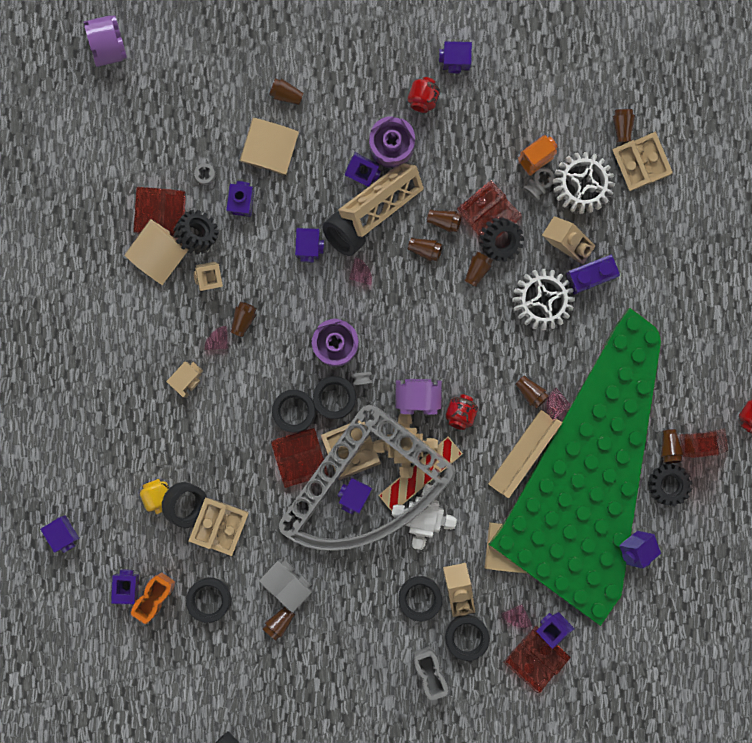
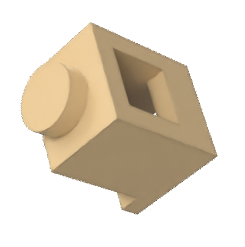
[194,262,223,291]
[166,361,203,398]

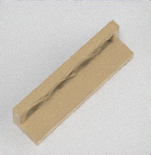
[339,163,424,237]
[488,410,562,498]

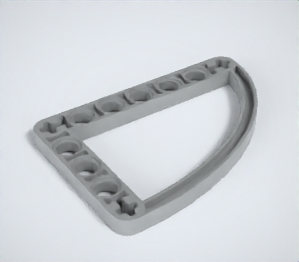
[279,405,455,551]

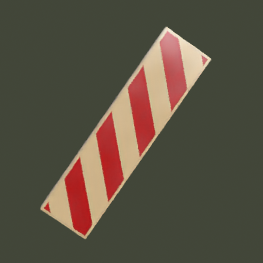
[378,437,463,511]

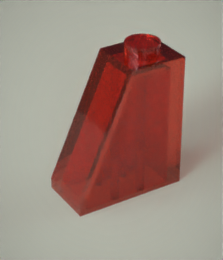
[679,428,728,458]

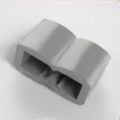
[259,559,312,613]
[414,646,448,701]

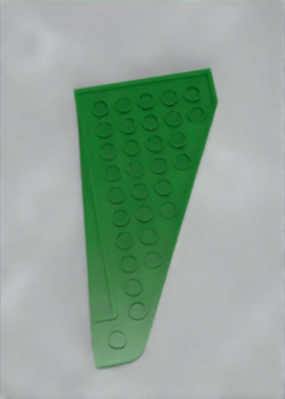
[488,308,661,626]

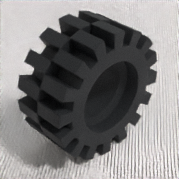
[173,210,219,255]
[479,217,524,262]
[648,464,693,506]

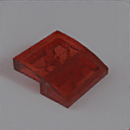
[457,180,522,241]
[134,187,186,236]
[271,428,329,488]
[503,626,571,693]

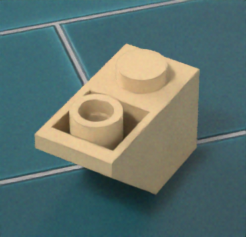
[542,216,595,265]
[443,563,475,617]

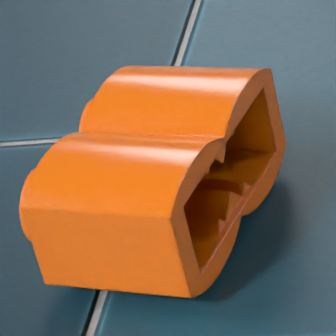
[518,135,558,176]
[131,573,175,624]

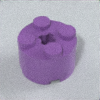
[83,15,127,67]
[369,116,415,168]
[312,319,359,367]
[395,379,442,415]

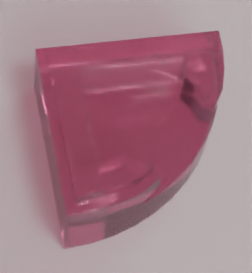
[349,257,372,285]
[205,326,228,350]
[547,388,571,420]
[501,604,532,628]

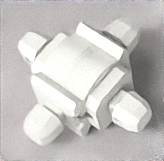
[392,484,457,550]

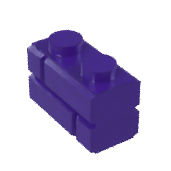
[565,254,620,295]

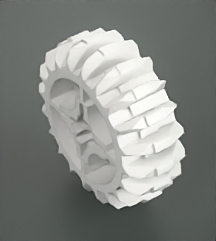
[553,152,615,214]
[512,269,575,331]

